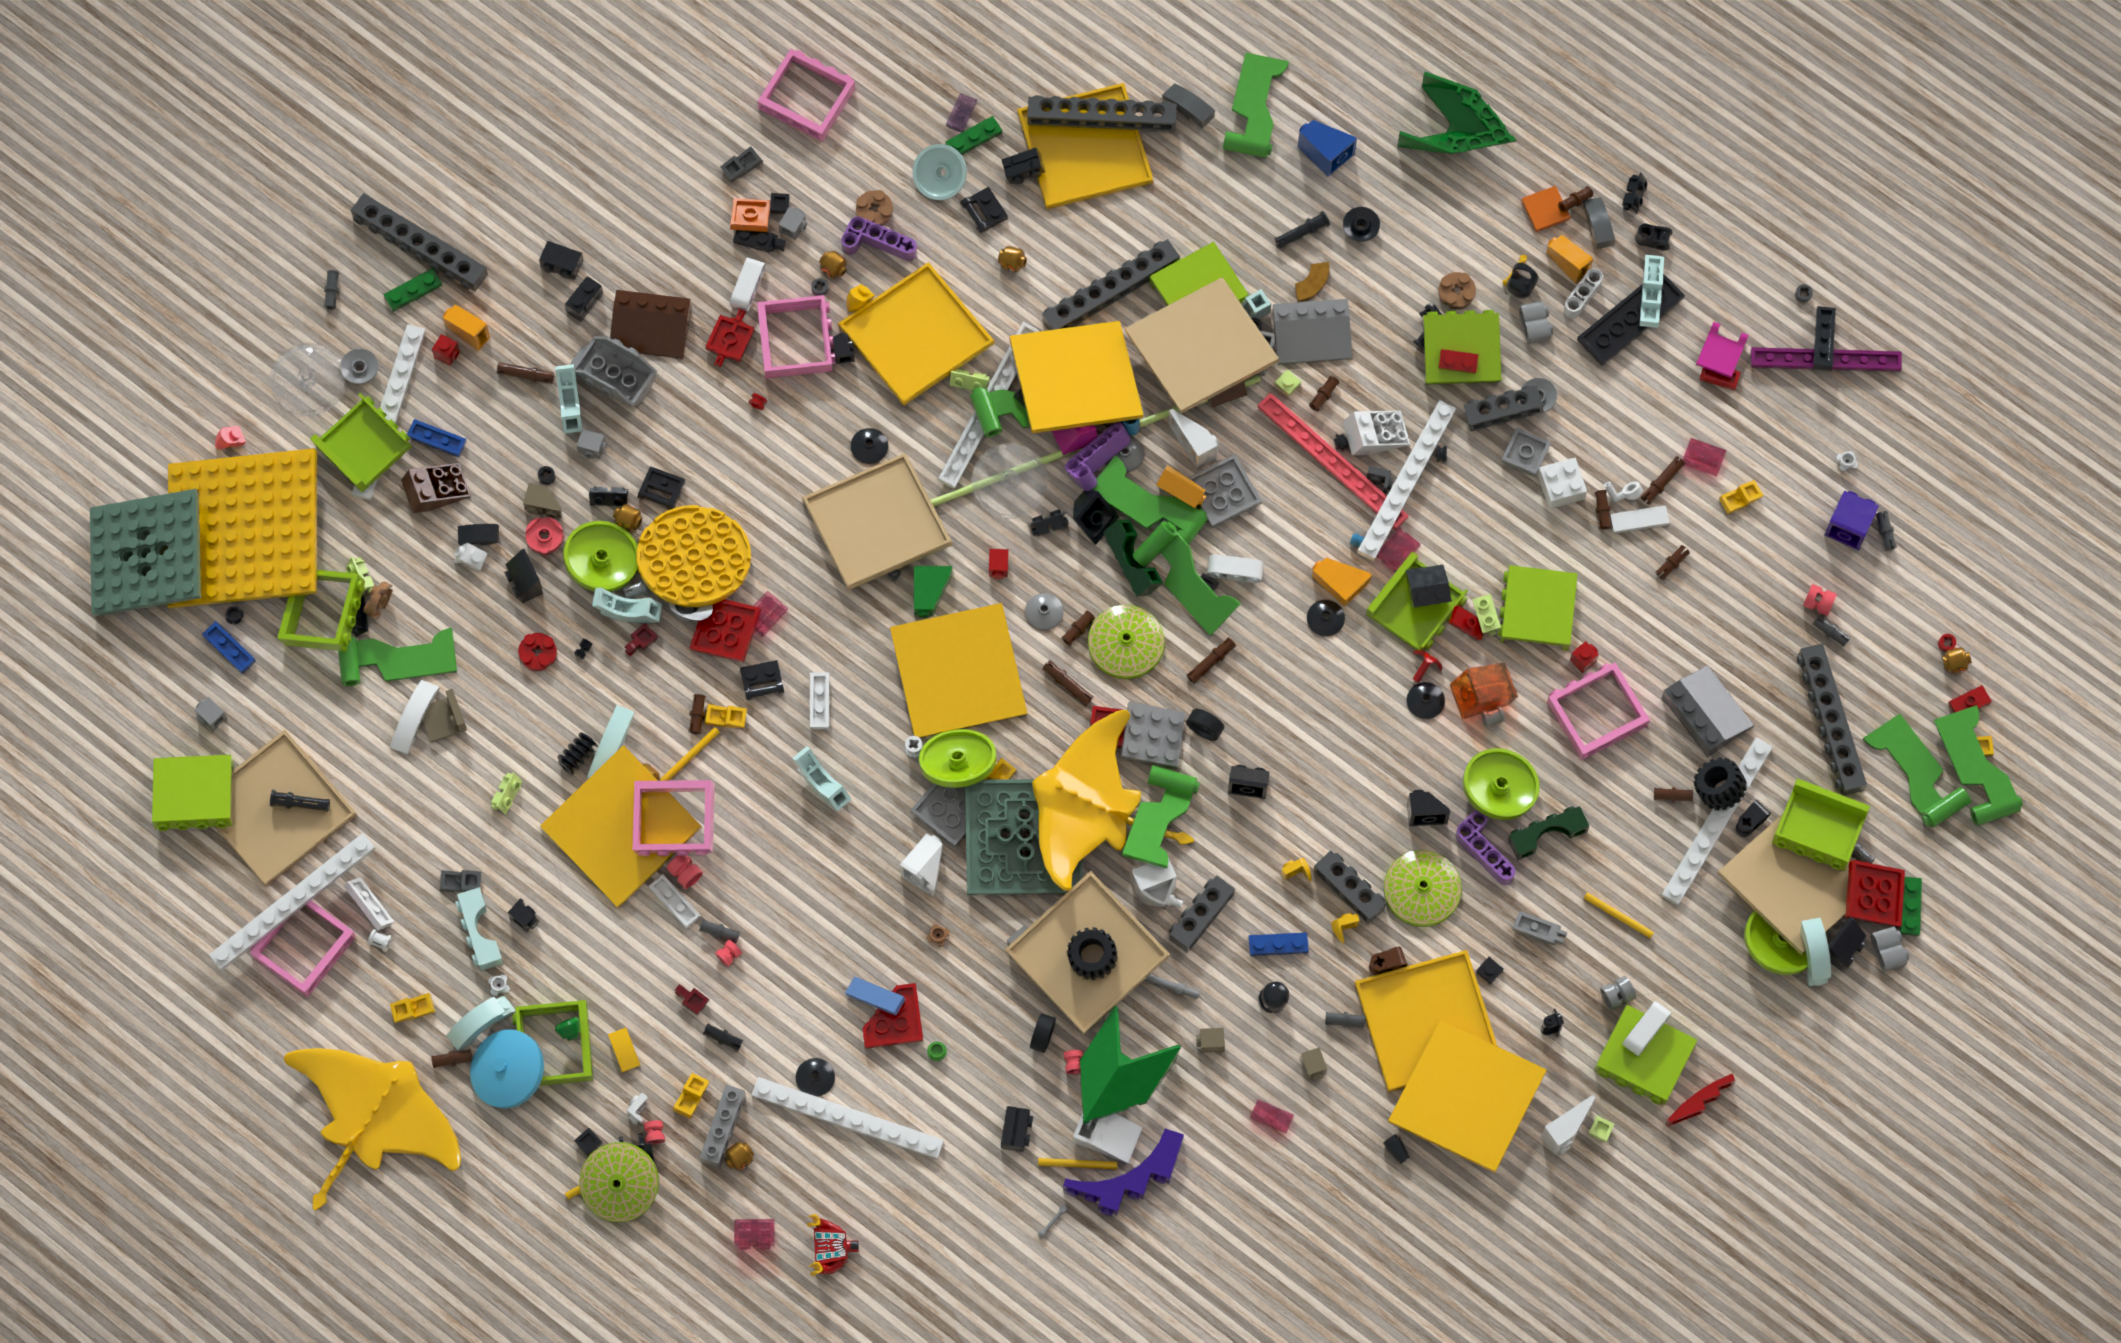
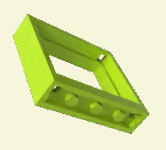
[277,570,365,652]
[512,1000,593,1086]

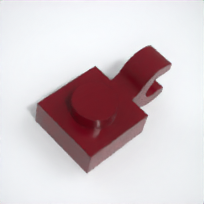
[624,623,658,656]
[675,984,709,1016]

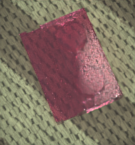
[1683,438,1727,477]
[1376,527,1421,572]
[753,590,788,637]

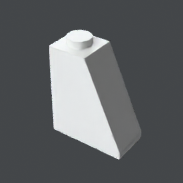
[900,834,943,897]

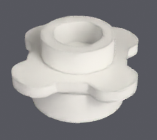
[1836,451,1858,471]
[488,974,510,996]

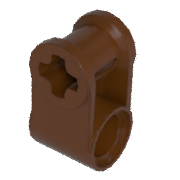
[1369,946,1408,975]

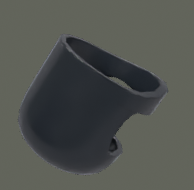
[1507,263,1539,299]
[1258,981,1290,1013]

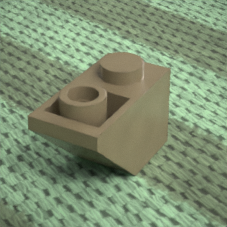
[523,483,563,518]

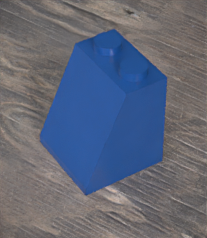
[1298,120,1357,177]

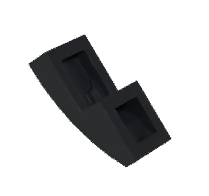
[458,524,499,546]

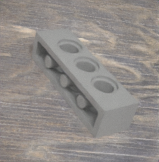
[700,1084,746,1169]

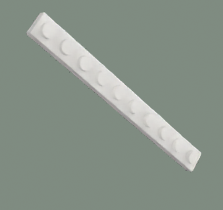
[937,322,1040,489]
[352,324,426,501]
[1357,400,1456,561]
[1661,737,1773,906]
[209,833,376,971]
[751,1077,944,1160]

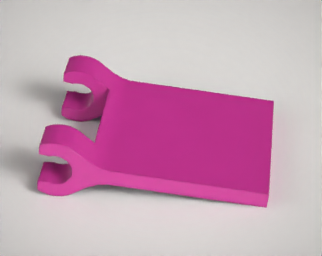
[1696,322,1749,378]

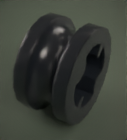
[1436,446,1447,462]
[538,466,555,485]

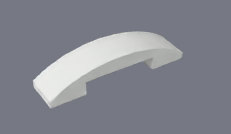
[390,680,439,755]

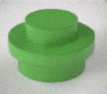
[927,1042,947,1061]

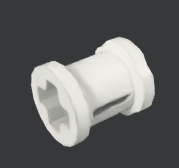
[905,736,922,758]
[367,929,393,952]

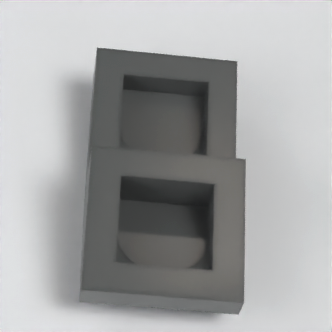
[720,146,763,182]
[439,870,481,892]

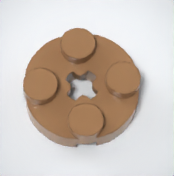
[856,190,893,226]
[1438,272,1476,310]
[363,581,393,619]

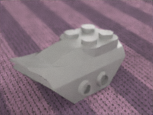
[570,336,657,406]

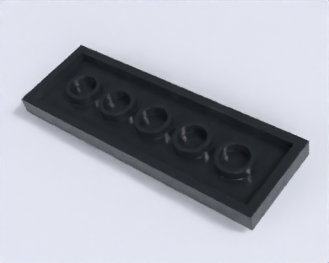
[1577,273,1685,366]

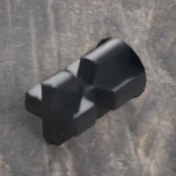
[574,638,593,659]

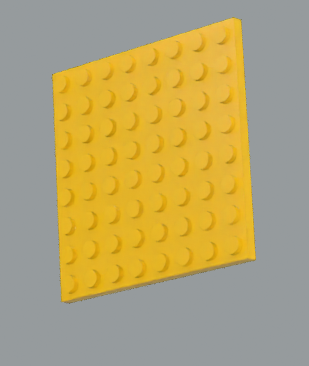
[167,448,317,609]

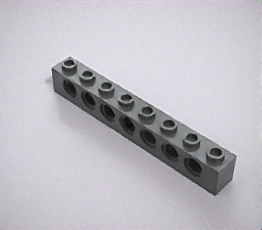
[1027,95,1177,132]
[351,193,488,292]
[1042,239,1180,330]
[1797,643,1867,796]

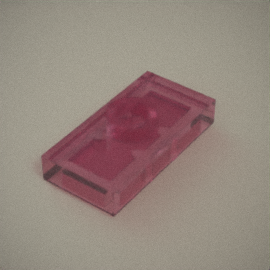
[1250,1099,1294,1134]

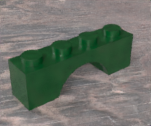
[1103,519,1163,596]
[1508,806,1590,861]

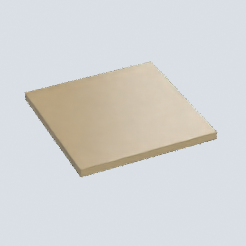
[1125,277,1279,414]
[802,453,952,590]
[215,730,357,887]
[1717,814,1855,955]
[1004,871,1171,1035]

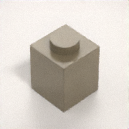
[1196,1028,1225,1053]
[1300,1047,1327,1081]

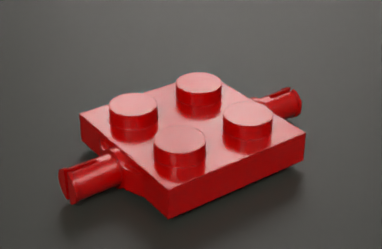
[705,309,755,368]

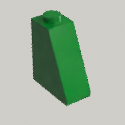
[914,566,952,618]

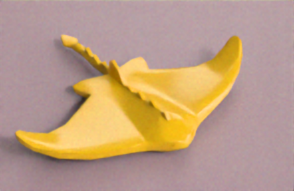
[1032,710,1194,891]
[284,1048,461,1211]

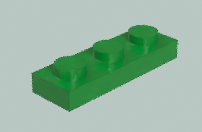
[945,116,1002,155]
[383,268,442,312]
[1899,877,1922,936]

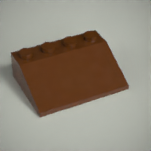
[610,290,692,359]

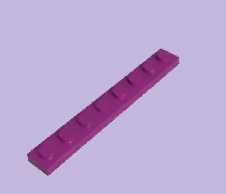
[1750,347,1902,372]

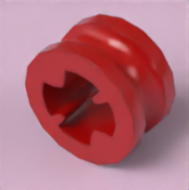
[748,393,767,410]
[1938,634,1956,652]

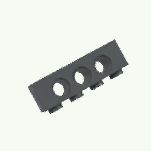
[1464,385,1544,431]
[1313,850,1386,925]
[1169,875,1235,953]

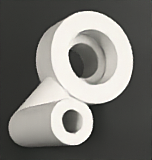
[1604,481,1643,502]

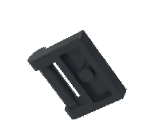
[960,187,1008,233]
[637,466,686,510]
[740,660,784,700]

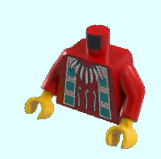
[806,1214,859,1276]

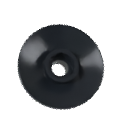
[1343,207,1380,242]
[851,428,888,464]
[1307,600,1345,636]
[1407,682,1445,719]
[796,1058,835,1097]

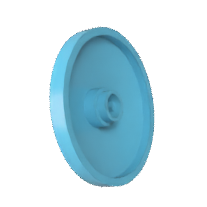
[470,1030,544,1109]

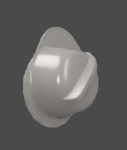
[669,603,713,622]

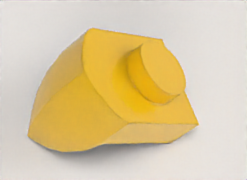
[846,284,875,312]
[1281,858,1312,882]
[1331,913,1359,944]

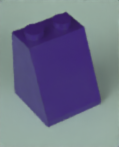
[1824,490,1879,550]

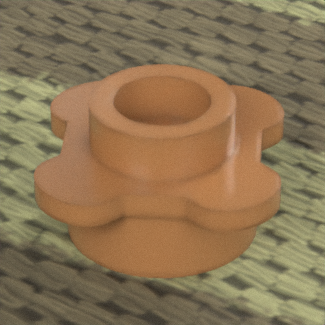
[927,924,949,947]

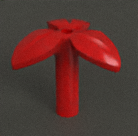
[1413,650,1443,683]

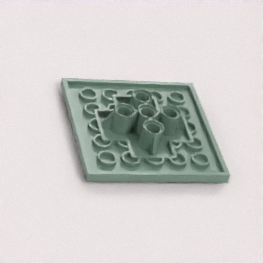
[90,489,201,617]
[965,779,1084,895]

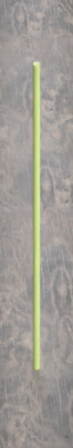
[930,375,1261,506]

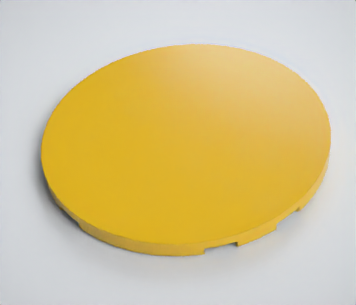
[636,505,751,607]

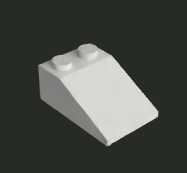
[1168,409,1219,470]
[1541,1095,1595,1155]

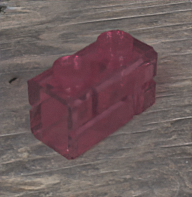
[734,1219,775,1250]

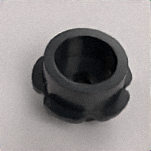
[1334,433,1349,451]
[225,606,244,624]

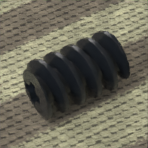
[557,732,598,776]

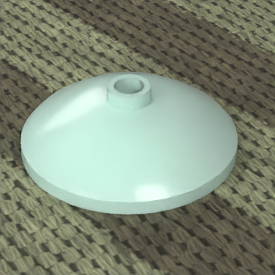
[913,144,967,200]

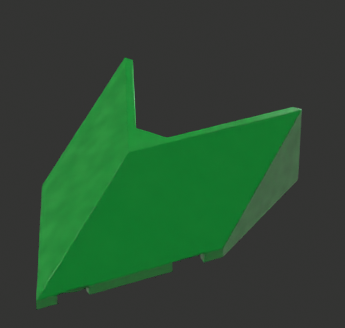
[1397,72,1517,154]
[1079,1006,1181,1124]

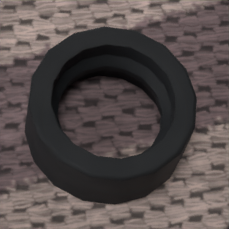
[1186,708,1225,741]
[1030,1013,1056,1053]

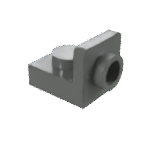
[1367,466,1394,494]

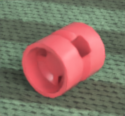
[1803,584,1837,616]
[666,856,703,889]

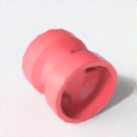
[715,940,742,967]
[1063,1050,1083,1074]
[643,1120,665,1145]

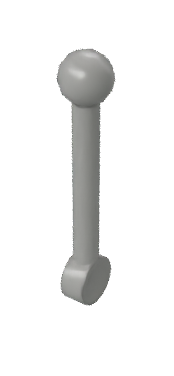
[1038,1205,1067,1238]

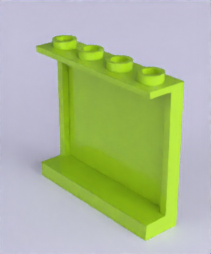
[1149,241,1249,306]
[1422,310,1501,385]
[310,393,412,493]
[1366,552,1468,651]
[1497,565,1578,651]
[152,754,234,831]
[1772,778,1870,871]
[1594,1005,1697,1105]

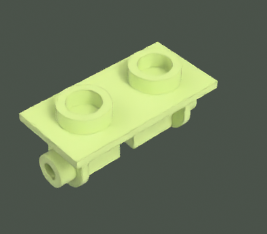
[949,369,990,391]
[346,557,375,595]
[1472,594,1501,635]
[490,773,523,815]

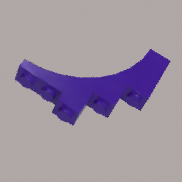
[1063,1128,1184,1216]

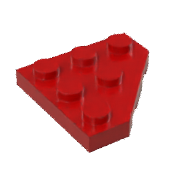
[862,983,923,1049]

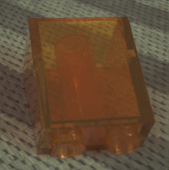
[1450,662,1518,719]

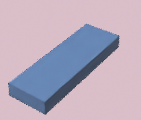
[845,977,905,1016]

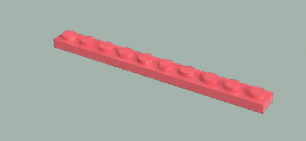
[1257,393,1409,531]

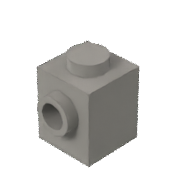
[779,207,807,240]
[577,429,607,459]
[195,697,227,731]

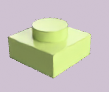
[1275,369,1301,397]
[1588,1116,1615,1143]

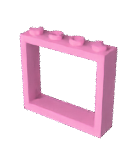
[757,49,855,142]
[757,295,836,379]
[1547,663,1650,761]
[633,780,715,857]
[250,901,356,997]

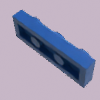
[407,419,467,458]
[202,621,256,674]
[1248,932,1308,956]

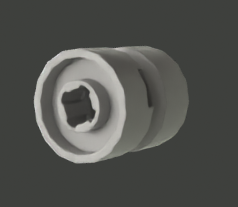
[1600,976,1636,1010]

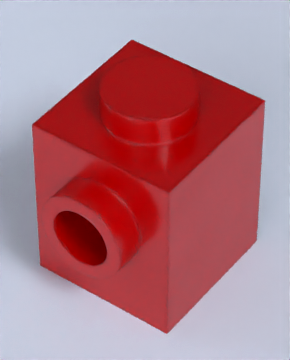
[432,334,460,366]
[989,549,1009,579]
[1570,641,1599,674]

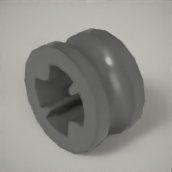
[811,278,828,296]
[1795,284,1813,303]

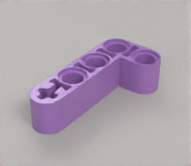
[841,217,917,261]
[1065,422,1131,491]
[1456,810,1515,885]

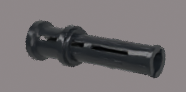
[1274,211,1330,249]
[270,789,330,811]

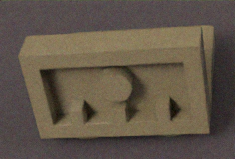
[422,689,467,743]

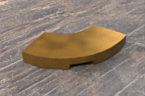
[1295,262,1330,302]

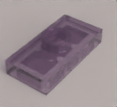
[946,93,977,133]

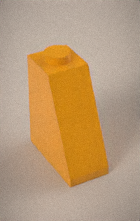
[1546,235,1593,284]
[443,305,490,351]
[1156,465,1206,508]
[1312,558,1372,607]

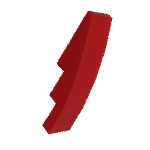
[1666,1073,1736,1127]

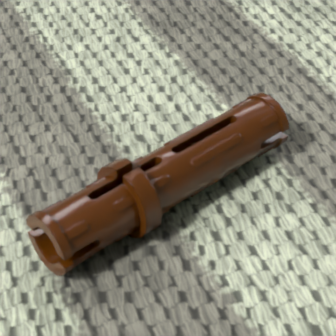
[497,362,554,384]
[1641,456,1685,505]
[1186,637,1236,684]
[1042,660,1094,706]

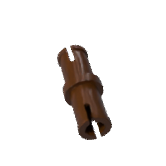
[1558,186,1594,213]
[1309,376,1339,412]
[1594,490,1612,530]
[1655,545,1690,580]
[1061,610,1095,646]
[688,694,706,734]
[1654,787,1693,803]
[431,1049,473,1068]

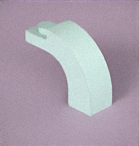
[555,364,583,434]
[592,587,662,623]
[792,746,851,811]
[1800,918,1831,986]
[446,996,515,1050]

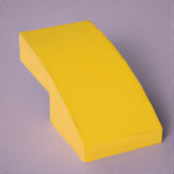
[1719,480,1764,514]
[704,704,747,728]
[983,758,1018,780]
[390,993,435,1023]
[608,1027,640,1072]
[673,1073,709,1119]

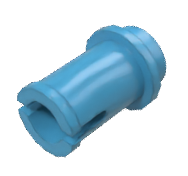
[1350,533,1365,547]

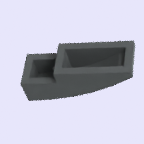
[1162,83,1215,128]
[1583,197,1615,249]

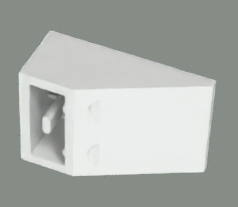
[1343,410,1410,456]
[1073,1114,1142,1164]

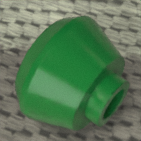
[555,1017,581,1041]

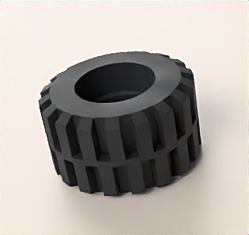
[1693,757,1747,811]
[1067,927,1118,980]

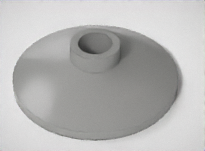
[340,349,378,384]
[1520,378,1557,414]
[1108,437,1144,472]
[1025,593,1063,630]

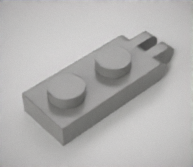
[1512,911,1567,945]

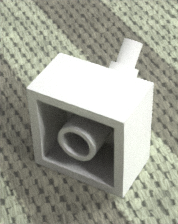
[1131,858,1183,908]

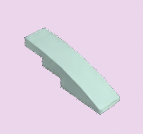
[1639,255,1664,328]
[587,705,635,779]

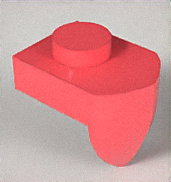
[215,426,246,450]

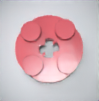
[525,517,564,556]

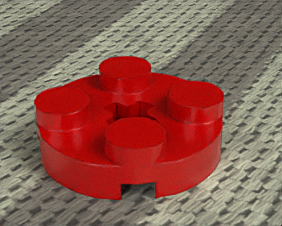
[518,633,557,671]

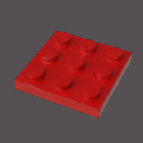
[689,599,761,663]
[1845,860,1905,928]

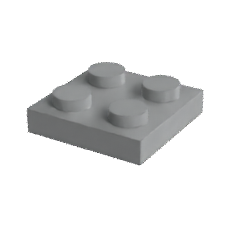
[1501,428,1551,477]

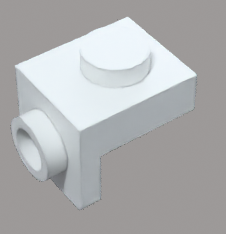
[454,543,487,571]
[627,1093,649,1127]

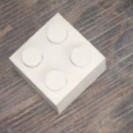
[1537,458,1587,509]

